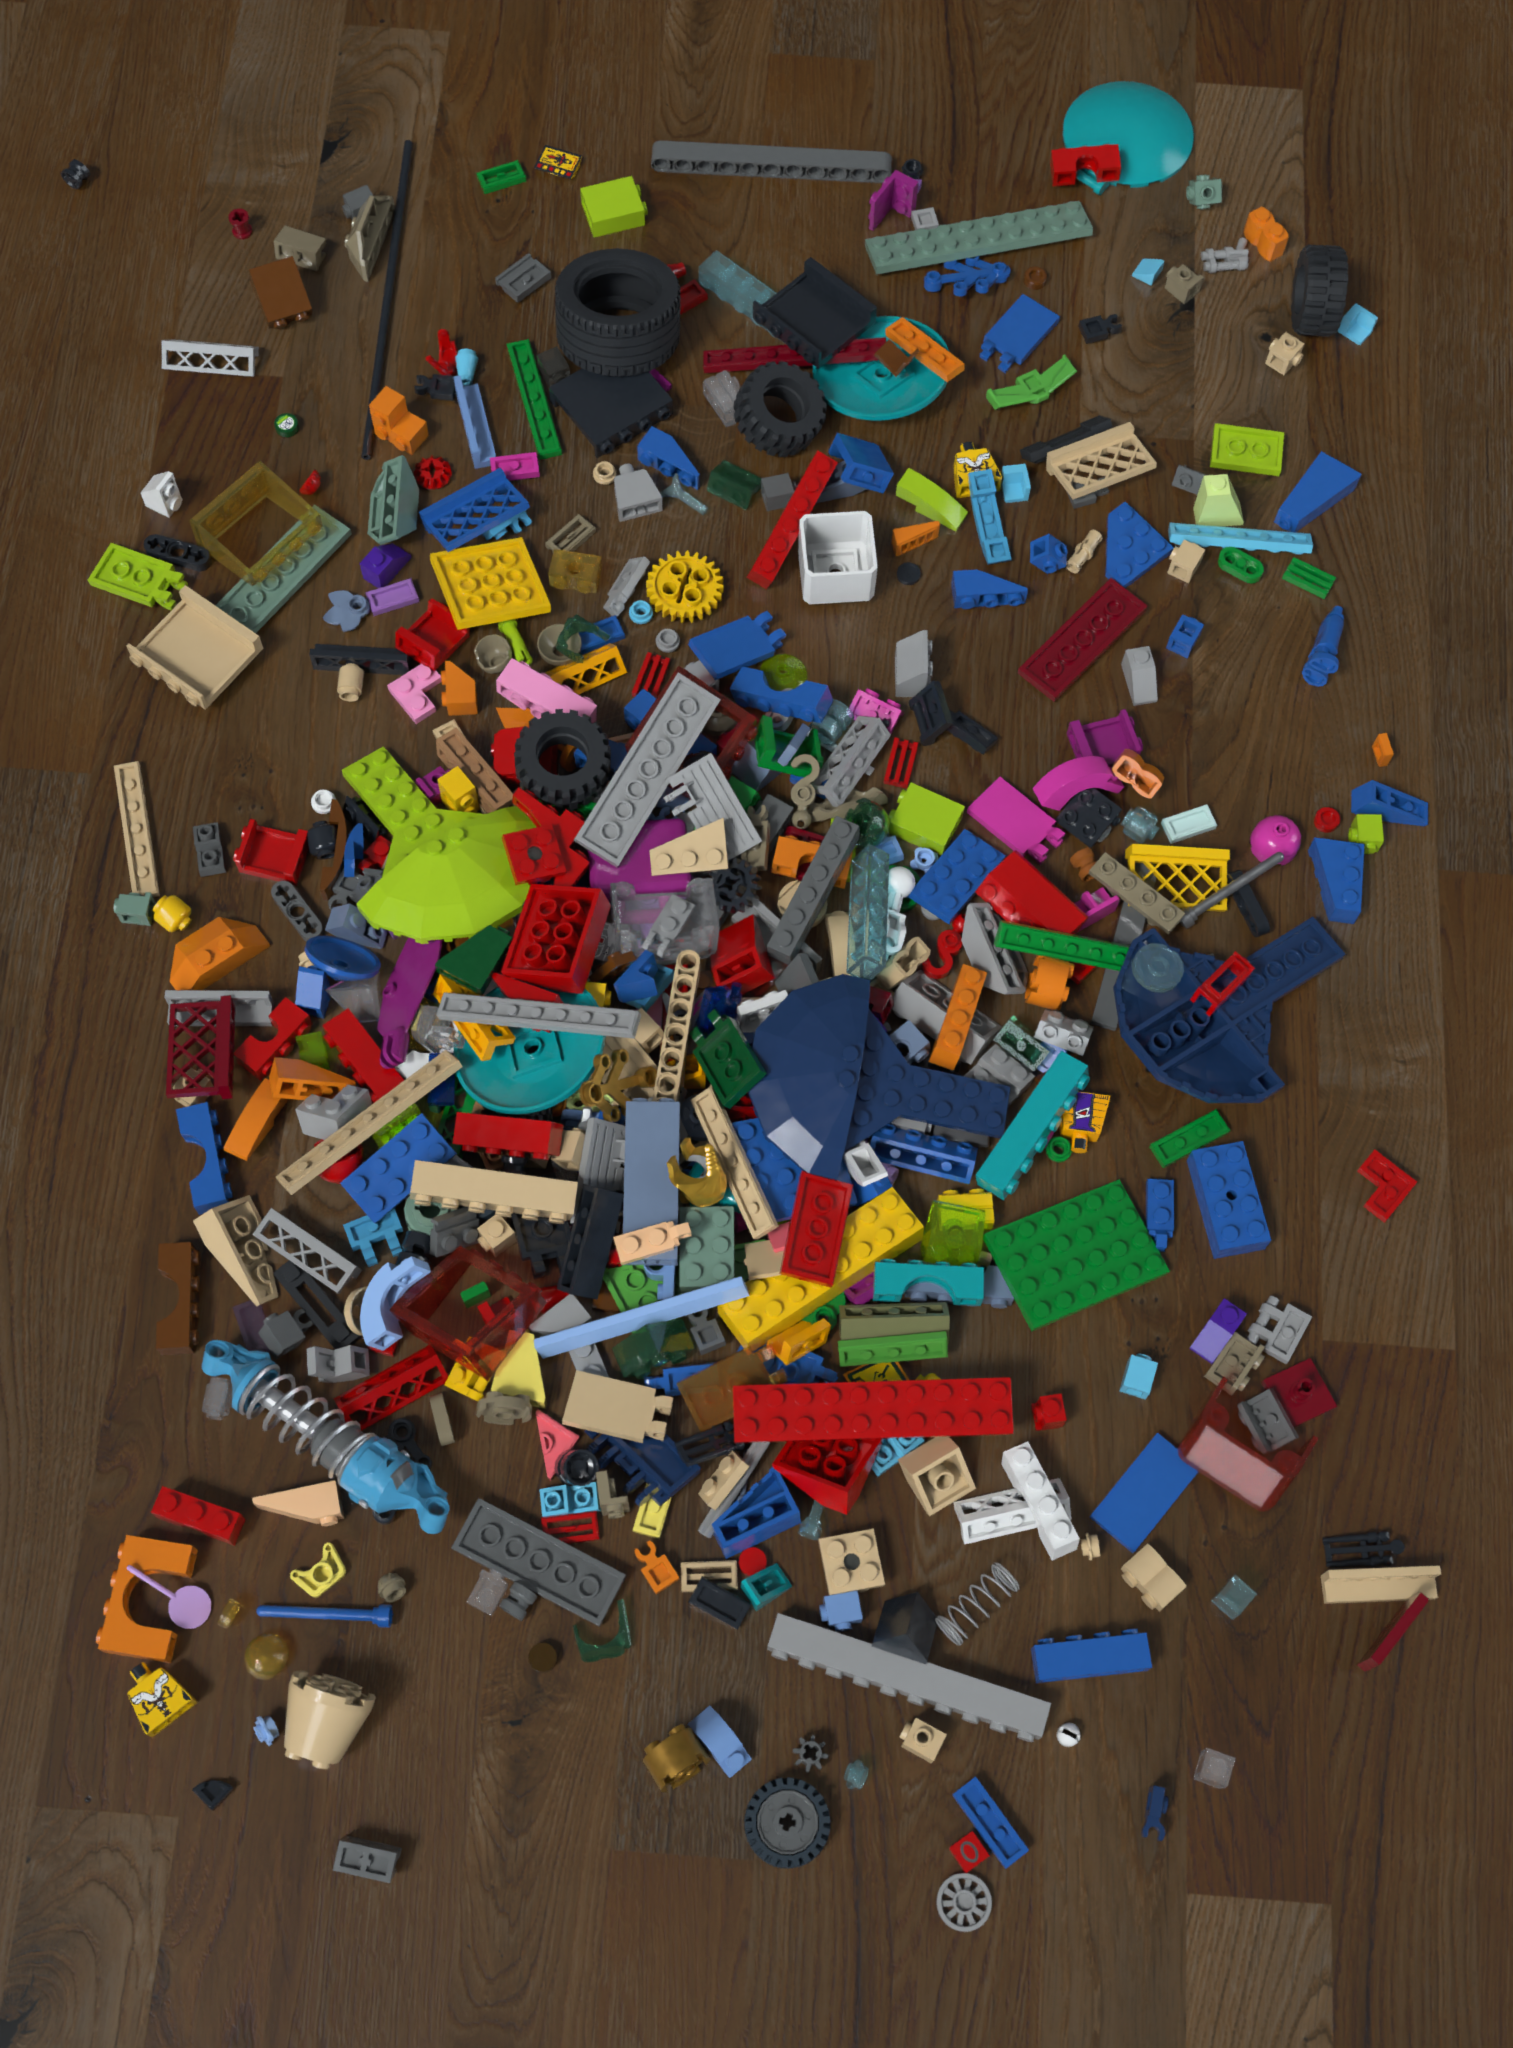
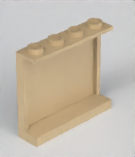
[127,585,263,710]

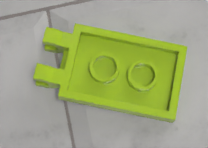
[88,543,188,611]

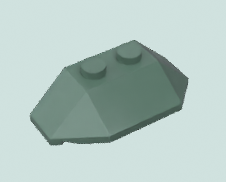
[368,455,419,545]

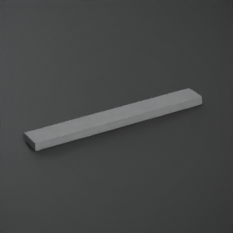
[436,992,641,1039]

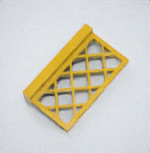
[1125,844,1230,912]

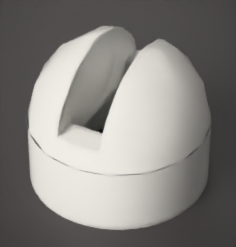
[1057,1723,1081,1747]

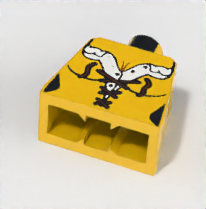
[953,441,1002,498]
[127,1662,198,1738]

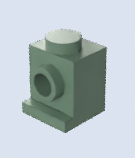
[114,892,156,926]

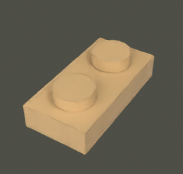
[698,1450,750,1511]

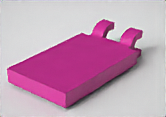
[967,777,1065,865]

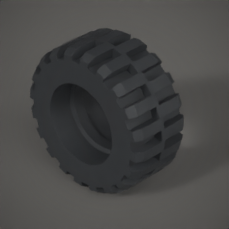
[1291,245,1348,336]
[733,361,827,457]
[514,709,611,810]

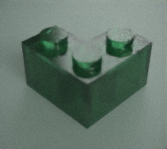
[612,1319,695,1379]

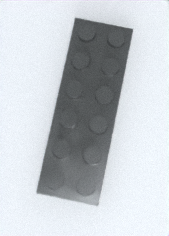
[451,1498,626,1627]

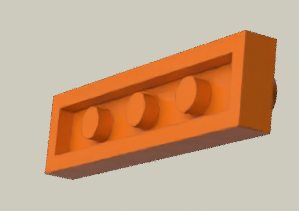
[885,317,965,382]

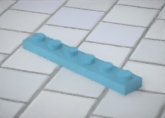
[1168,523,1313,555]

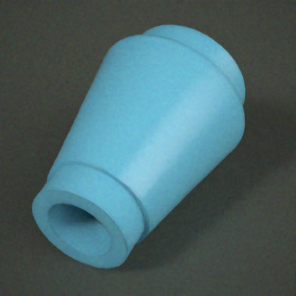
[455,349,478,386]

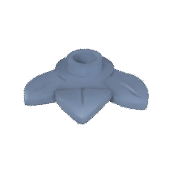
[323,590,370,632]

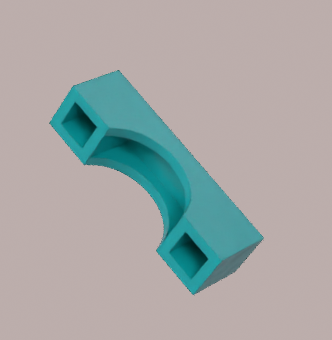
[873,1259,984,1306]

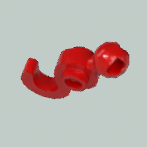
[922,914,966,979]

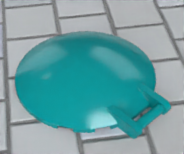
[1063,81,1194,196]

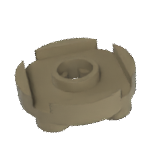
[476,1391,532,1425]

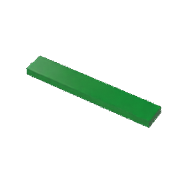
[507,339,562,460]
[994,920,1129,971]

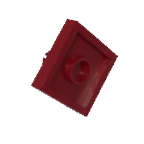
[1261,1358,1337,1428]

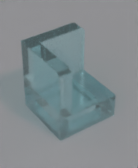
[1211,1575,1257,1620]

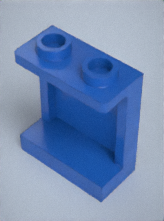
[828,433,894,494]

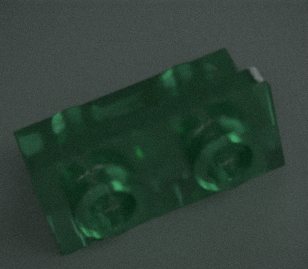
[707,460,762,510]

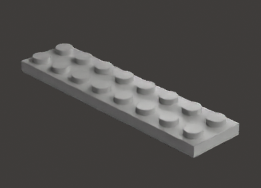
[573,672,720,868]

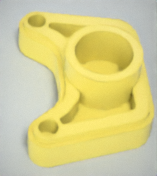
[290,1543,346,1598]

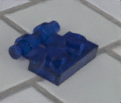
[696,982,742,1034]

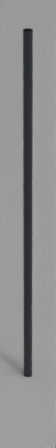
[361,140,413,460]

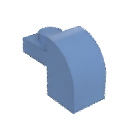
[688,1706,752,1778]

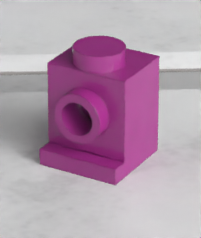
[416,766,450,807]

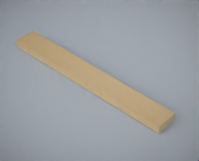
[276,1050,462,1195]

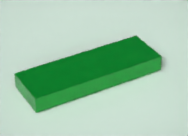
[1149,1109,1230,1168]

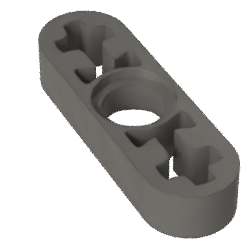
[271,881,324,942]

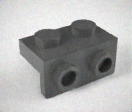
[1237,1388,1299,1454]

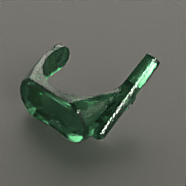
[556,614,610,663]
[573,1599,632,1662]

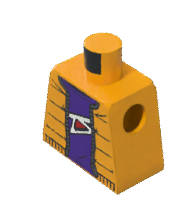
[1059,1092,1110,1153]

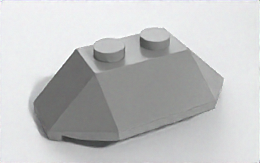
[961,903,1028,995]

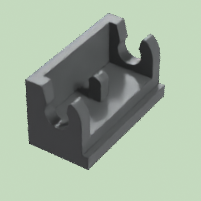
[333,1835,402,1883]

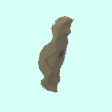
[807,787,889,823]

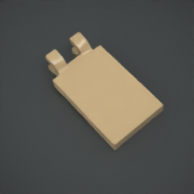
[562,1370,673,1443]

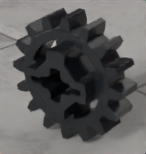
[707,858,762,914]

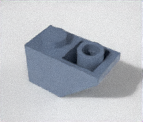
[325,903,388,949]

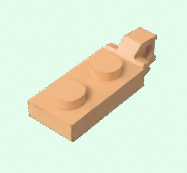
[613,1221,692,1265]

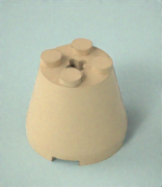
[284,1670,376,1769]

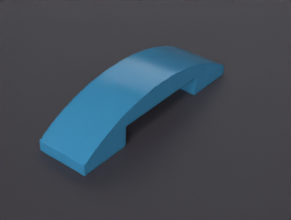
[968,469,1011,565]

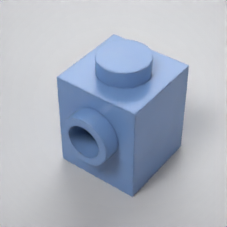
[819,1591,863,1632]

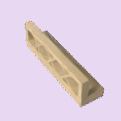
[1321,1566,1441,1604]

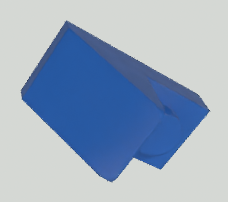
[614,950,659,1003]

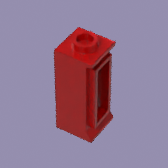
[1190,951,1255,1017]

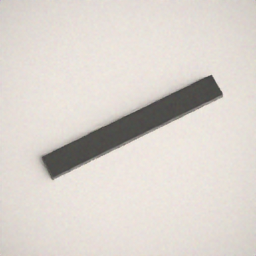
[1091,863,1159,1031]

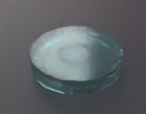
[1132,943,1184,993]

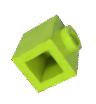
[1348,814,1384,854]

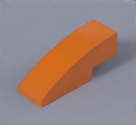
[224,1078,288,1161]

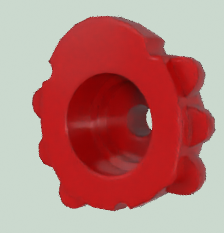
[299,469,321,495]

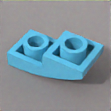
[871,1438,925,1477]
[540,1482,601,1517]

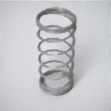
[935,1562,1020,1646]

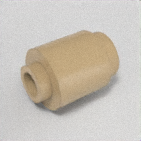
[337,663,364,702]

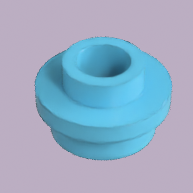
[629,600,653,624]

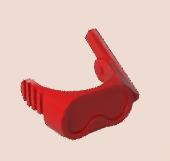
[426,329,458,376]

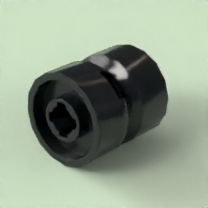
[395,1231,435,1279]
[554,1449,599,1486]

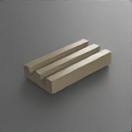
[545,514,596,561]

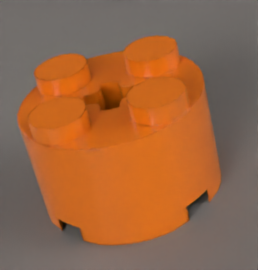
[1025,955,1074,1011]

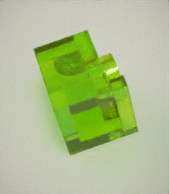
[295,1031,330,1069]

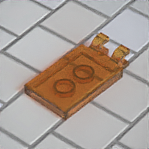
[676,1344,788,1432]

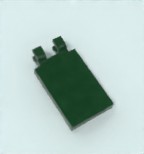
[689,1009,767,1109]

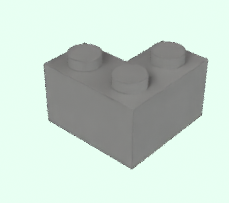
[295,1084,372,1140]

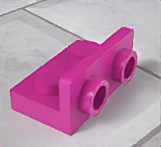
[845,688,904,738]

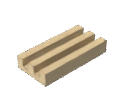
[681,1560,738,1592]

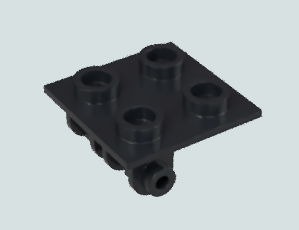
[1055,788,1122,848]

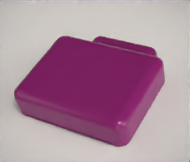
[586,819,692,925]

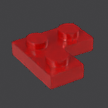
[1357,1149,1417,1223]

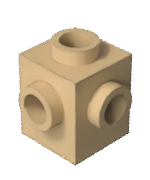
[1265,332,1304,375]

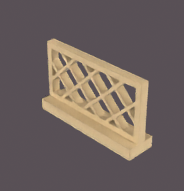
[1046,422,1157,499]

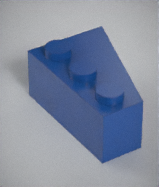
[712,1467,801,1559]

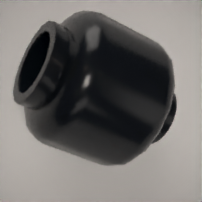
[307,821,338,860]

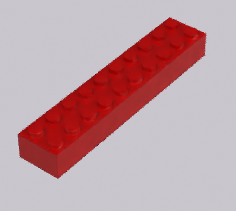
[733,1377,1014,1443]

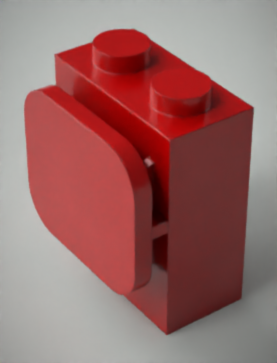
[491,726,558,788]

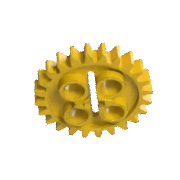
[646,551,724,623]

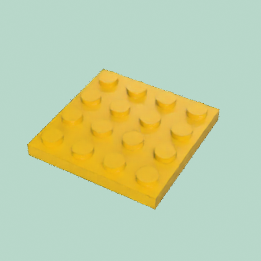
[430,537,551,630]

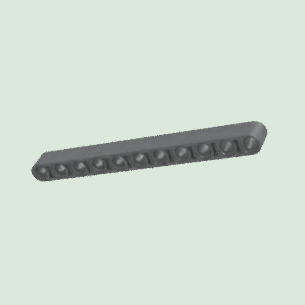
[651,141,892,183]

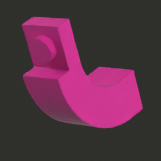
[1033,756,1124,811]

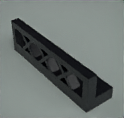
[309,644,412,675]

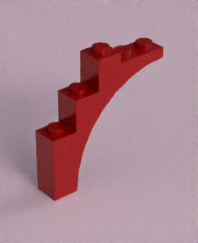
[512,788,589,887]

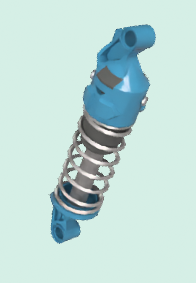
[202,1340,450,1534]

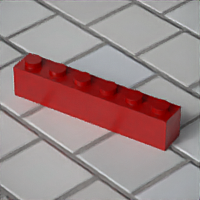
[746,450,838,589]

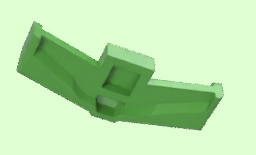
[986,354,1077,410]

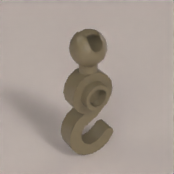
[791,754,820,829]

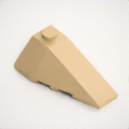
[193,1195,278,1306]

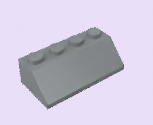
[892,970,1003,1065]

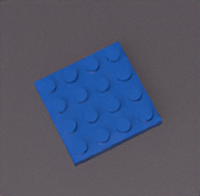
[732,1118,857,1222]

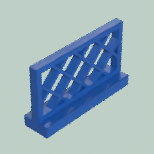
[419,468,530,552]

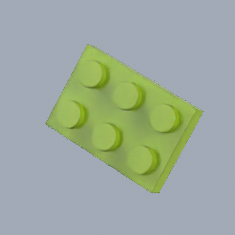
[1210,423,1284,476]

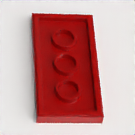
[779,1171,853,1288]

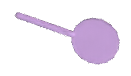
[127,1565,211,1629]

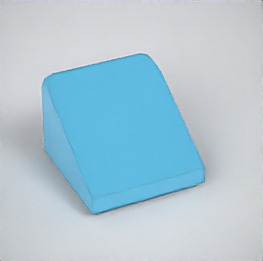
[1132,259,1165,286]

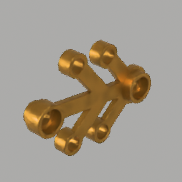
[579,1049,657,1122]

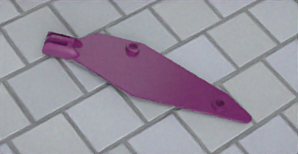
[377,937,443,1069]

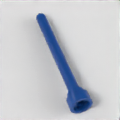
[256,1604,393,1628]

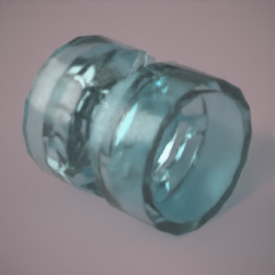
[809,699,854,746]

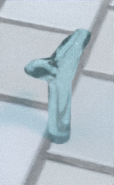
[660,473,708,515]

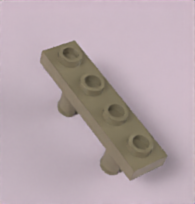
[1089,852,1185,935]

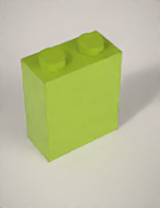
[580,176,648,238]
[887,783,965,856]

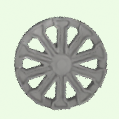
[936,1873,992,1932]

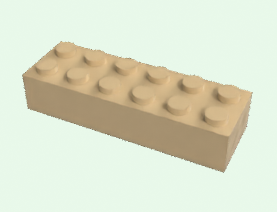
[410,1160,578,1224]

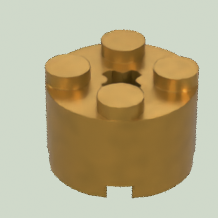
[643,1724,710,1792]

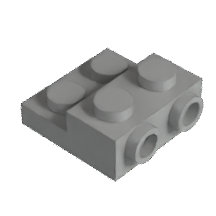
[1034,1009,1094,1056]
[964,1044,1035,1108]

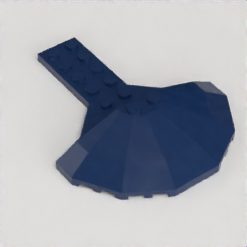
[1113,917,1346,1103]
[747,974,1010,1180]

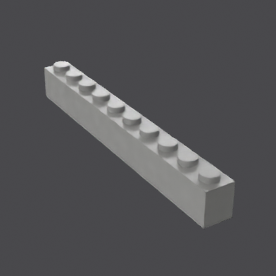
[767,1613,1051,1742]

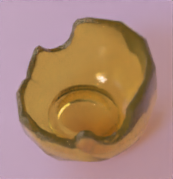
[244,1633,289,1680]

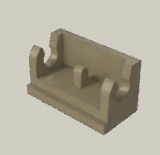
[274,226,326,272]

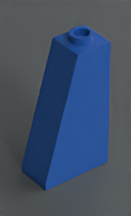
[1274,451,1362,532]

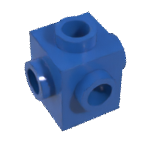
[1030,534,1067,574]

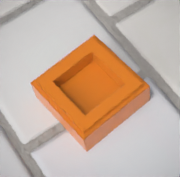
[1372,733,1394,767]

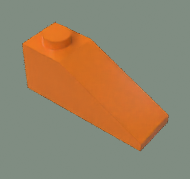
[269,1057,356,1100]

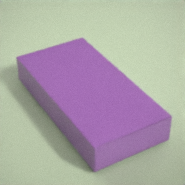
[366,578,419,616]

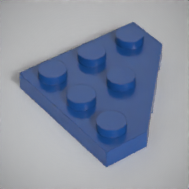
[1105,502,1174,589]

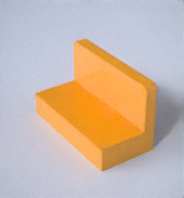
[766,1318,831,1366]

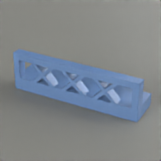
[453,375,496,469]

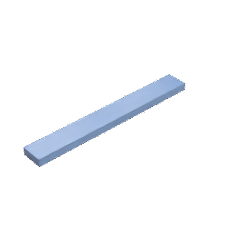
[533,1277,749,1359]

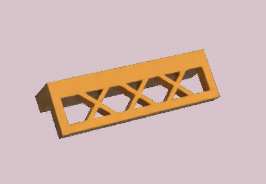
[545,643,627,695]
[433,974,516,1061]

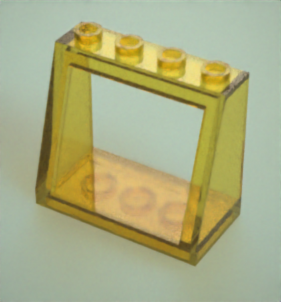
[189,461,323,587]

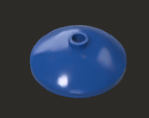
[304,936,381,981]

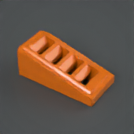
[891,521,940,556]

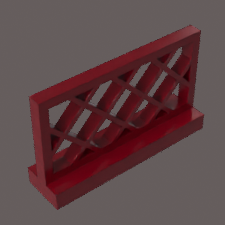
[166,995,236,1099]

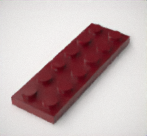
[1018,578,1148,702]

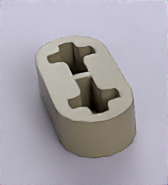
[429,1393,455,1446]

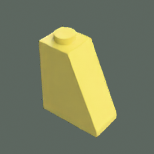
[491,1327,547,1409]

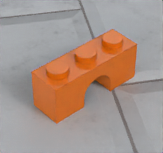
[771,836,853,889]

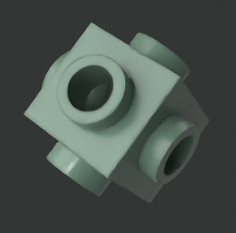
[1186,174,1222,209]

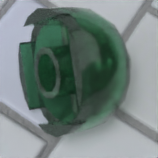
[844,798,890,850]

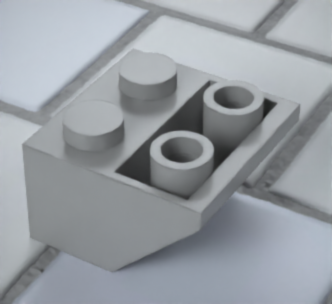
[895,630,933,697]

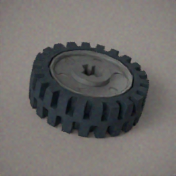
[744,1778,830,1869]

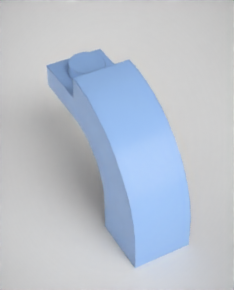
[360,1256,431,1351]

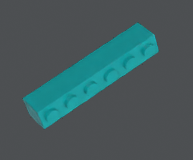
[975,1051,1090,1200]

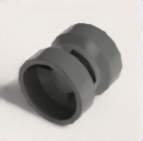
[499,1581,538,1621]

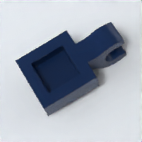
[1141,1785,1168,1841]

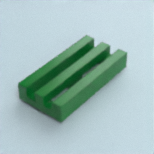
[476,160,526,194]
[1282,557,1336,599]

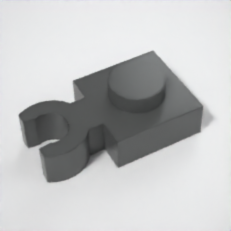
[328,868,364,910]
[688,1309,726,1356]

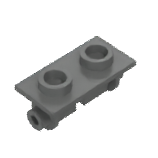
[1172,465,1207,495]

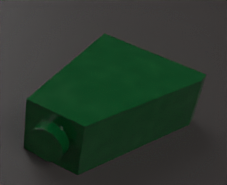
[435,925,512,996]

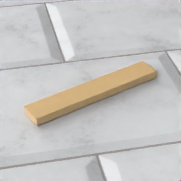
[114,761,160,897]
[690,1087,779,1240]

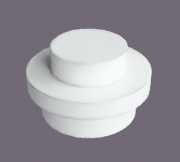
[311,790,336,814]

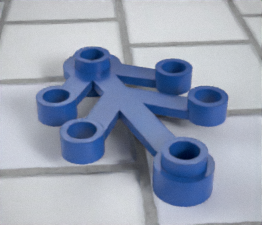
[924,256,1010,297]

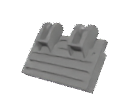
[664,753,762,860]
[570,1118,625,1233]

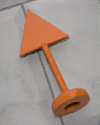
[496,708,577,772]

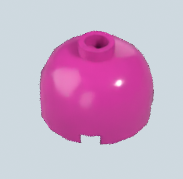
[1250,815,1301,865]

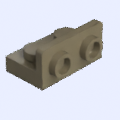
[596,1471,630,1519]

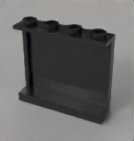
[753,257,877,369]
[549,368,673,458]

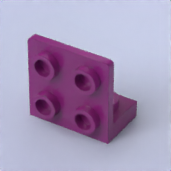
[868,170,918,231]

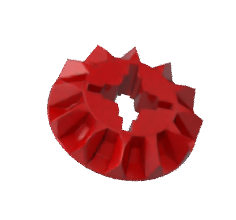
[414,455,452,489]

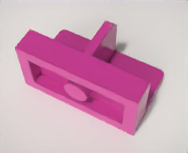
[1074,887,1120,932]

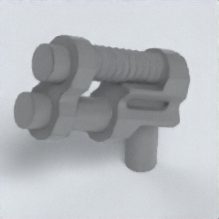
[1201,238,1249,273]

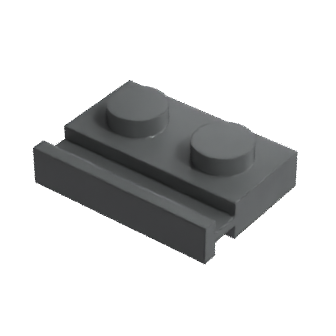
[495,253,551,303]
[430,1207,479,1257]

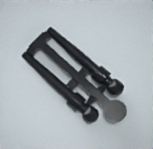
[675,1420,745,1467]
[1322,1531,1405,1567]

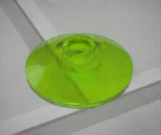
[760,654,807,691]

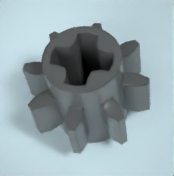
[792,1735,828,1773]

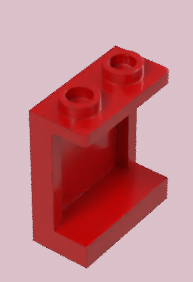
[395,598,470,671]
[233,819,309,886]

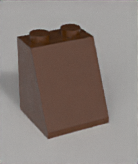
[249,256,312,329]

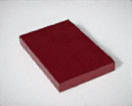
[1357,1592,1429,1672]

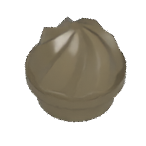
[378,1573,406,1603]

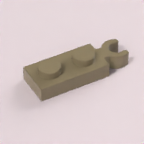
[741,805,771,871]

